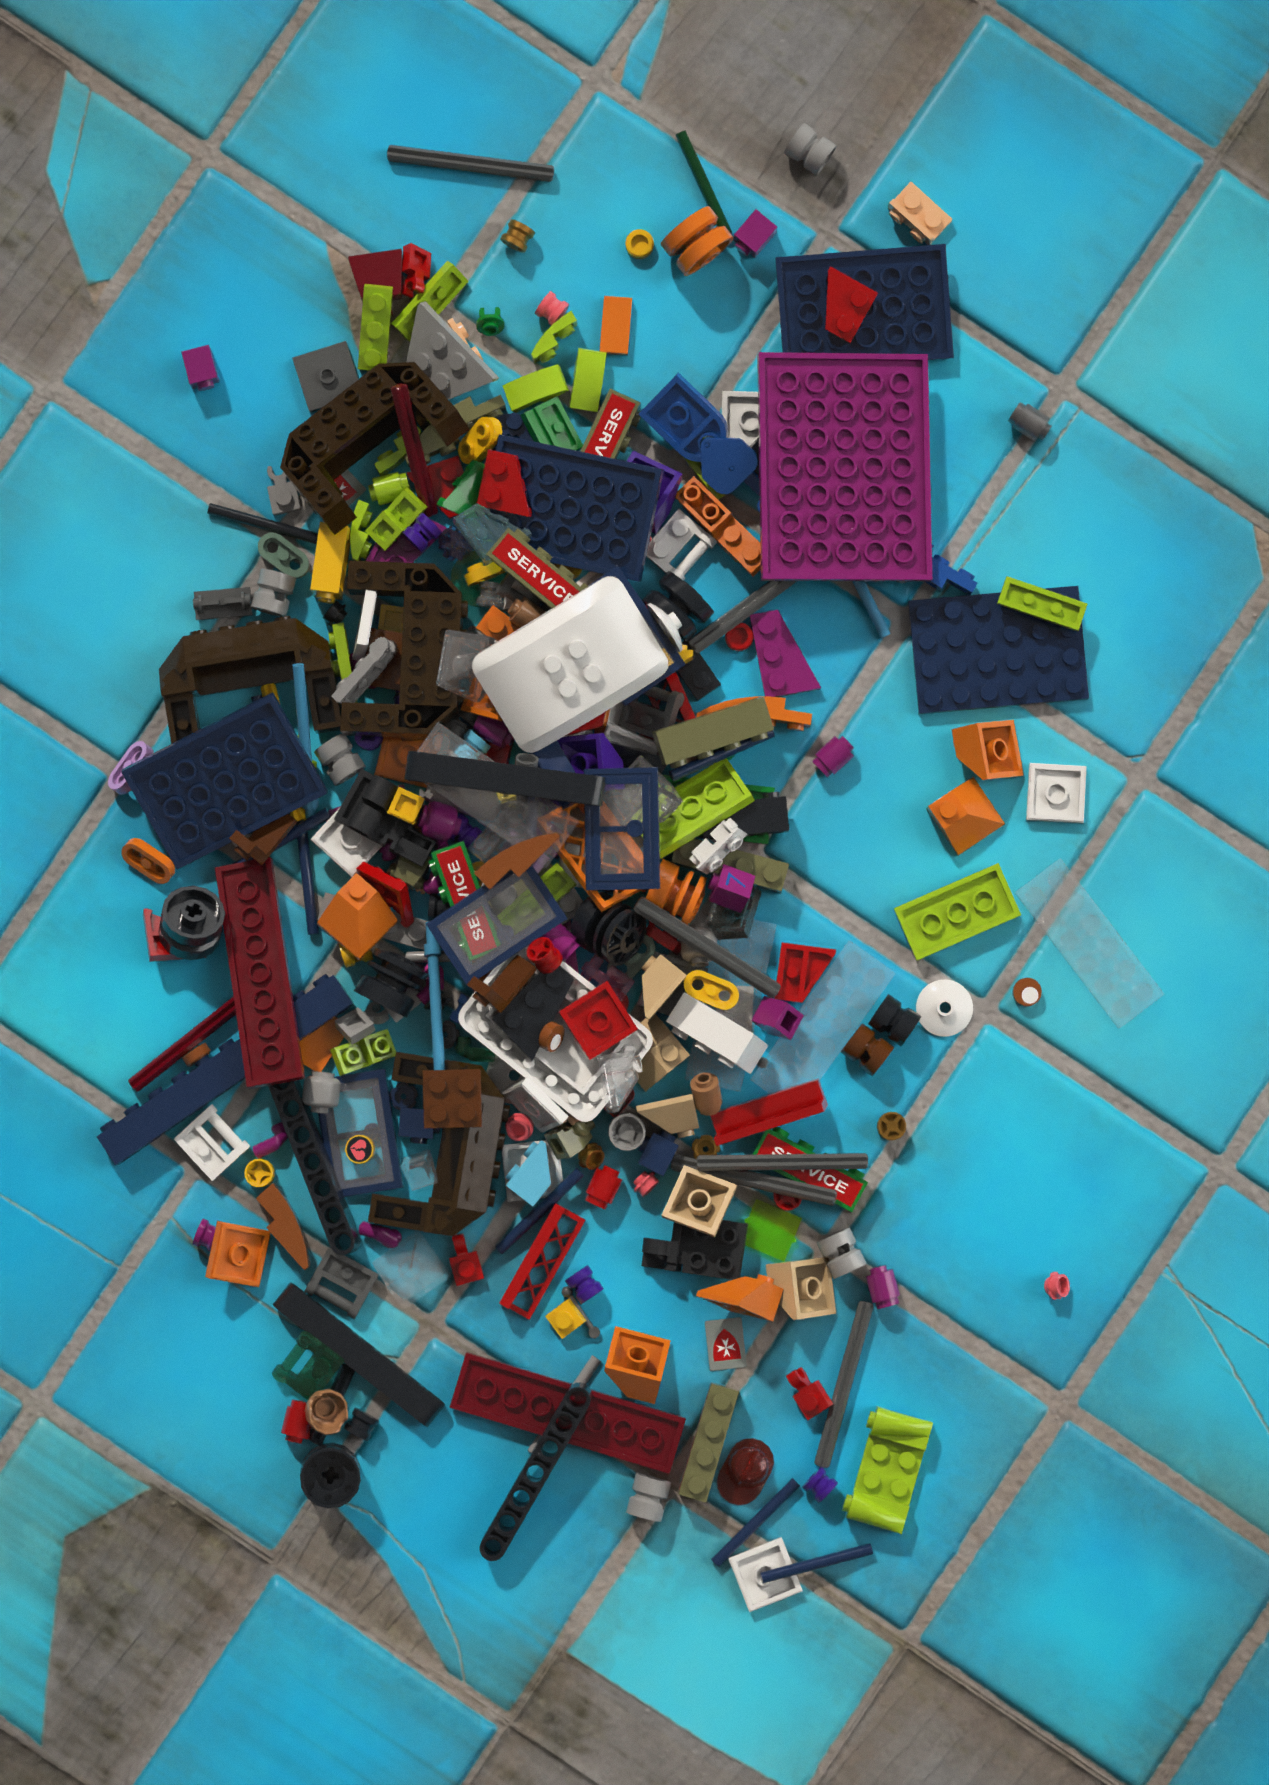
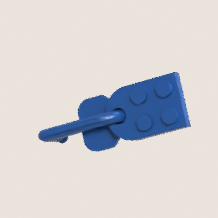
[639,372,760,512]

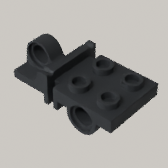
[334,769,436,867]
[641,1220,748,1280]

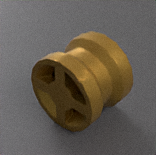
[500,219,535,253]
[877,1112,906,1140]

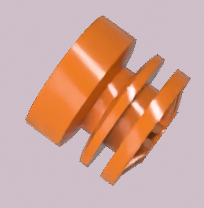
[646,859,707,925]

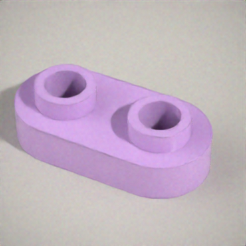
[108,741,154,795]

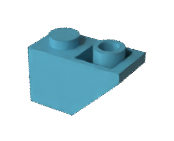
[505,1140,551,1207]

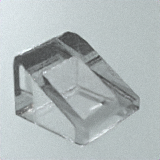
[400,1150,438,1191]

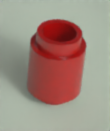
[585,1165,622,1210]
[281,1399,312,1444]

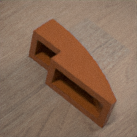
[474,832,561,889]
[256,1183,311,1270]

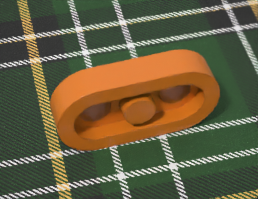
[121,838,176,884]

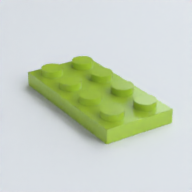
[629,758,755,859]
[894,863,1021,961]

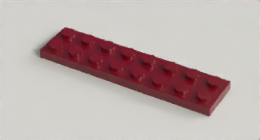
[215,857,305,1089]
[450,1352,686,1474]

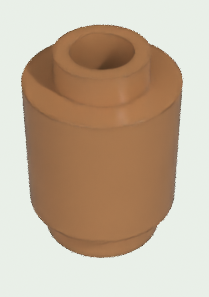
[508,597,547,628]
[690,1072,723,1116]

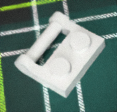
[646,509,717,581]
[174,1104,251,1181]

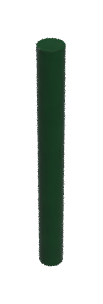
[676,130,732,233]

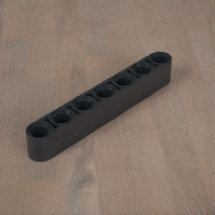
[404,751,606,806]
[268,1080,361,1255]
[273,1282,445,1427]
[480,1382,592,1561]

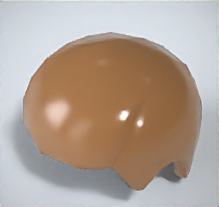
[305,1389,348,1435]

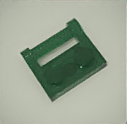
[272,1331,345,1400]

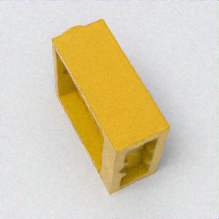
[310,522,351,604]

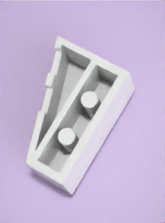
[666,992,768,1074]

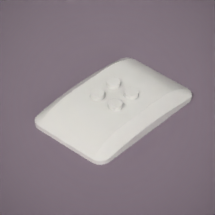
[472,576,668,753]
[458,945,653,1122]

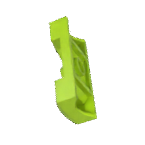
[842,1406,933,1534]

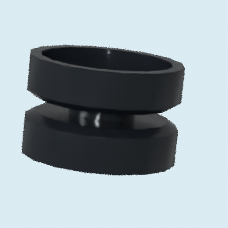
[642,571,714,642]
[158,886,225,960]

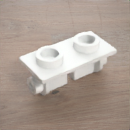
[689,818,747,874]

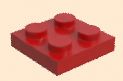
[558,981,638,1060]

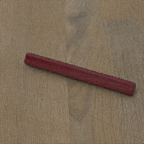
[391,383,438,517]
[128,996,236,1092]

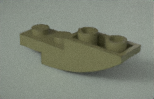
[405,394,506,467]

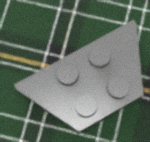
[406,301,499,400]

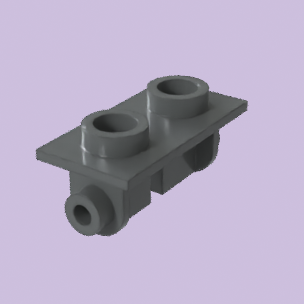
[193,587,253,620]

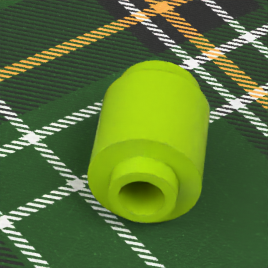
[368,471,410,506]

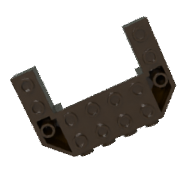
[280,362,470,535]
[340,561,468,741]
[159,616,341,744]
[368,1052,510,1236]

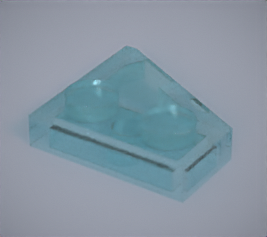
[453,503,532,566]

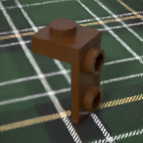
[229,814,297,865]
[467,955,536,1013]

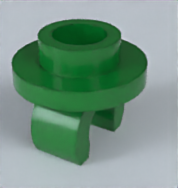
[476,307,504,336]

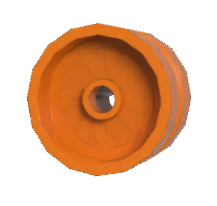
[661,206,734,276]

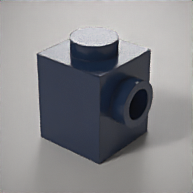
[398,1108,440,1144]
[638,1130,679,1176]

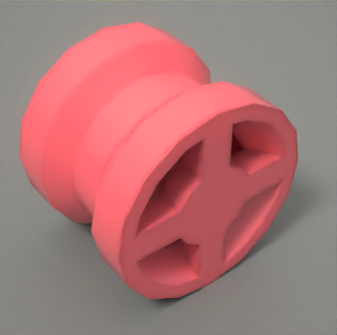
[535,291,569,326]

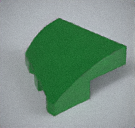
[437,460,485,525]

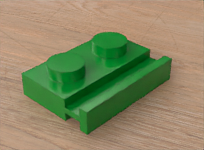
[520,396,583,450]

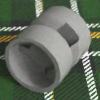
[784,123,837,176]
[250,569,296,617]
[314,733,366,786]
[608,1112,646,1151]
[816,1227,867,1279]
[626,1473,671,1522]

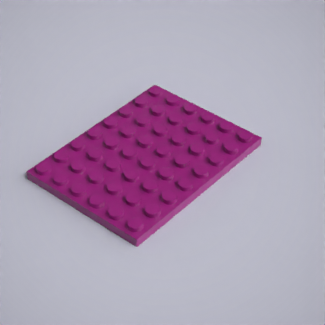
[757,352,932,582]

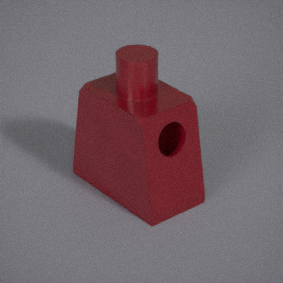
[348,249,403,316]

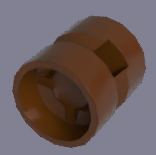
[840,1023,894,1076]

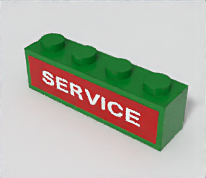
[428,841,501,962]
[752,1127,868,1212]

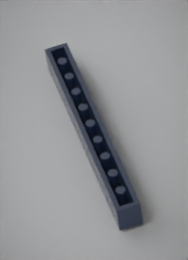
[96,974,355,1165]

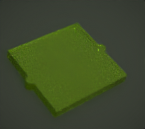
[744,1199,802,1261]

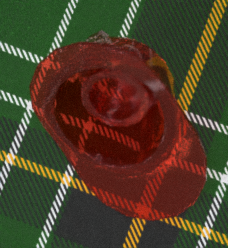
[717,1438,774,1505]

